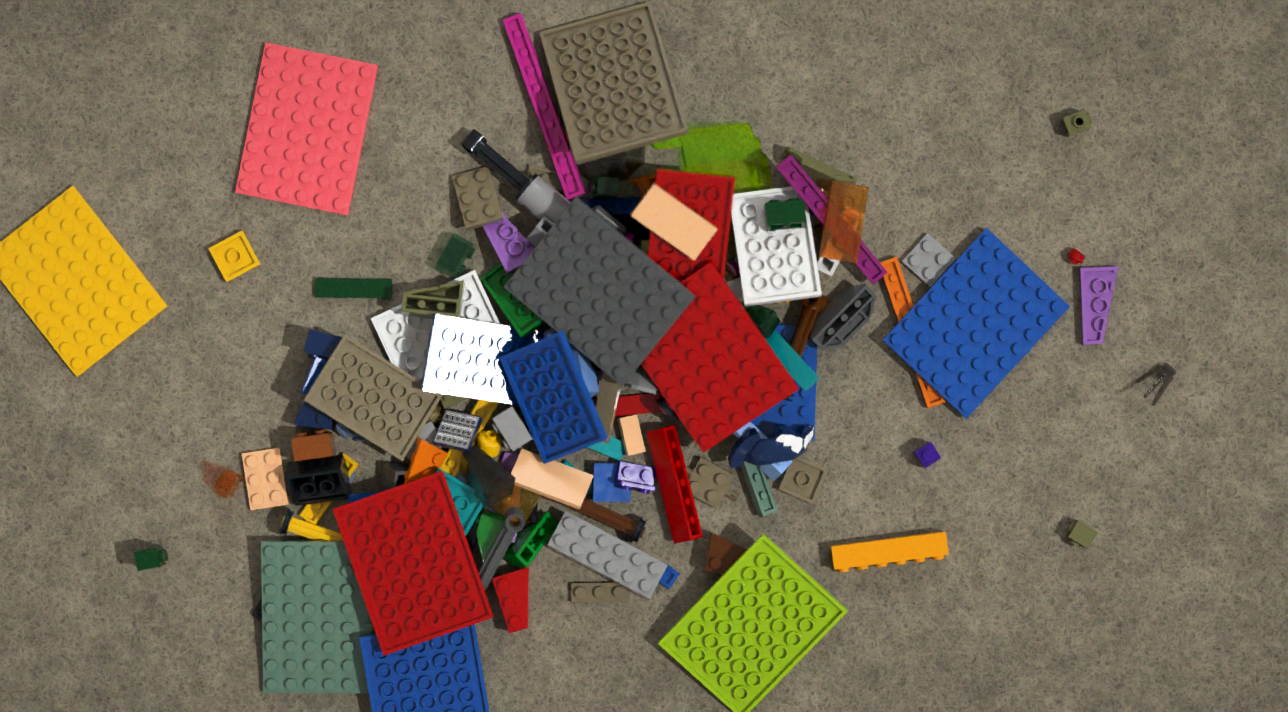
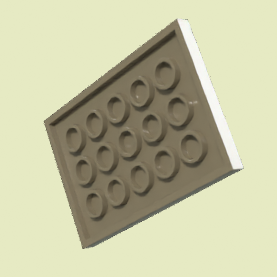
[303,334,443,461]

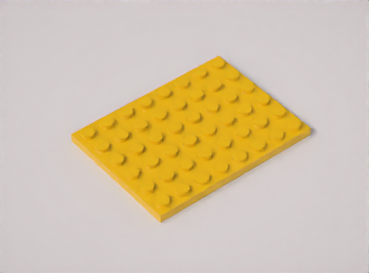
[0,186,168,377]

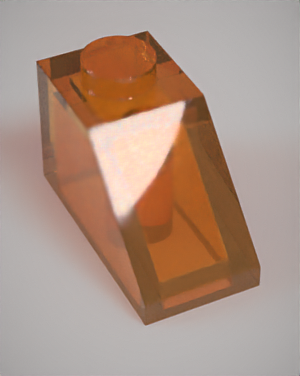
[214,467,245,498]

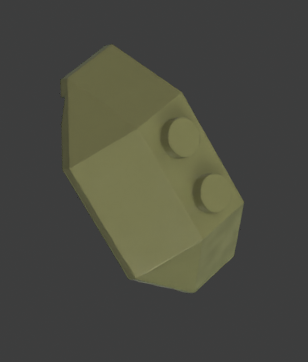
[785,146,857,194]

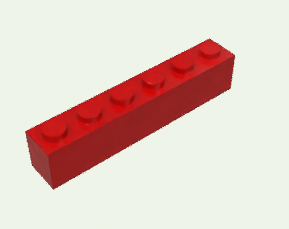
[646,425,703,544]

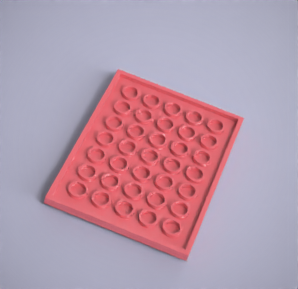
[235,42,378,215]

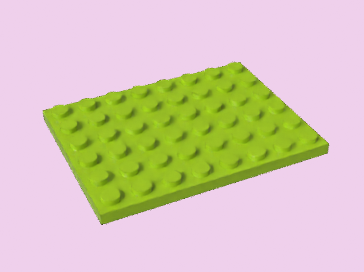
[658,533,848,712]

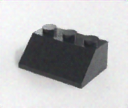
[285,455,351,506]

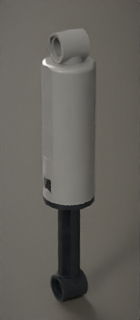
[460,129,571,224]

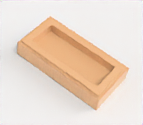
[617,414,646,456]

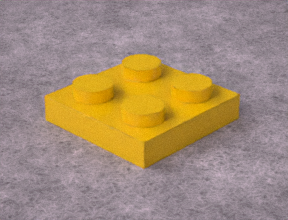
[208,230,261,282]

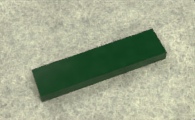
[315,278,393,298]

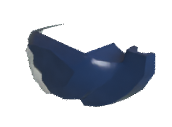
[728,424,814,468]

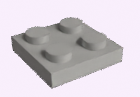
[902,233,956,287]

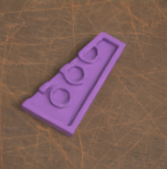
[1079,267,1119,345]

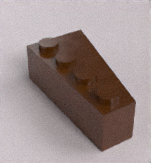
[704,532,747,574]

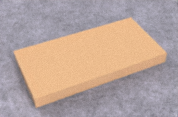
[631,184,717,260]
[508,449,594,510]

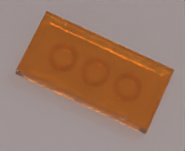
[819,181,869,264]

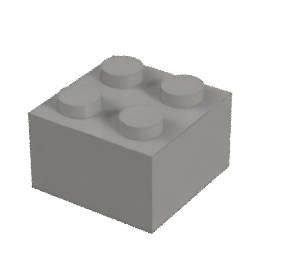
[492,406,533,451]

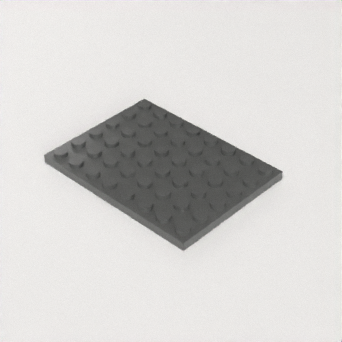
[504,197,696,386]

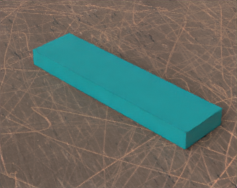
[762,325,820,391]

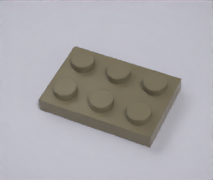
[452,166,503,231]

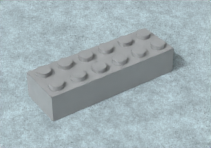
[547,511,668,601]

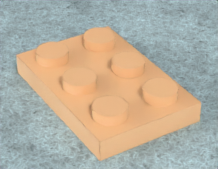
[242,448,289,510]

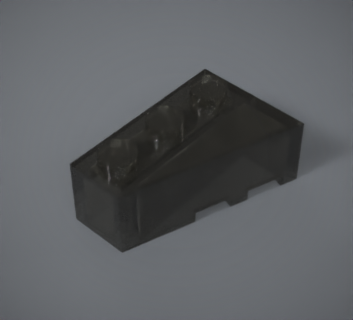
[459,445,515,511]

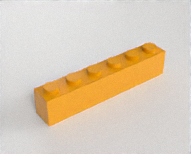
[830,531,949,572]

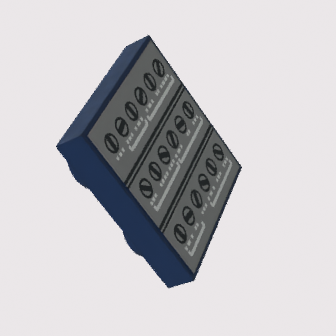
[433,409,482,453]

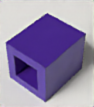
[913,441,941,468]

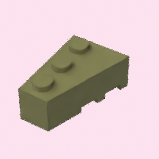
[401,280,465,319]

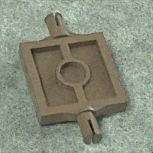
[686,457,739,509]

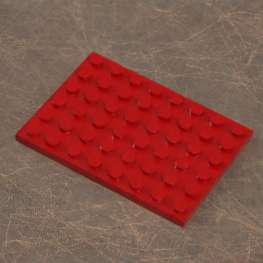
[641,261,799,453]
[333,471,494,656]

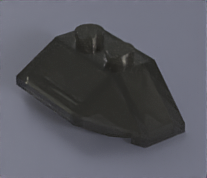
[568,143,645,181]

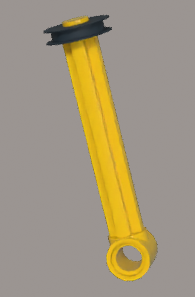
[279,509,343,541]

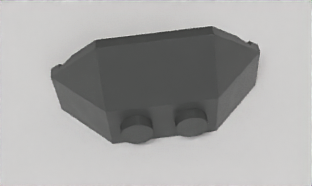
[810,283,877,351]

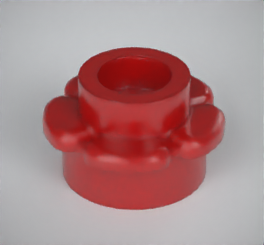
[1067,248,1085,265]

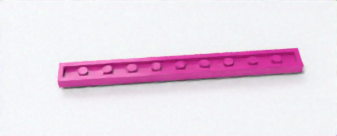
[503,13,586,200]

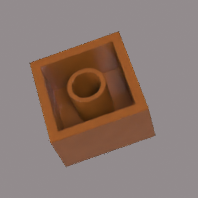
[291,429,336,461]

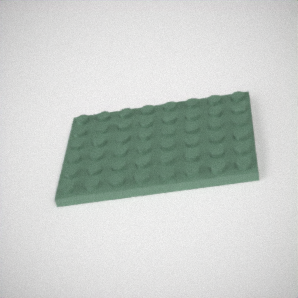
[261,541,375,694]

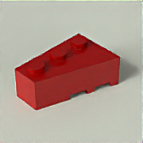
[492,566,529,634]

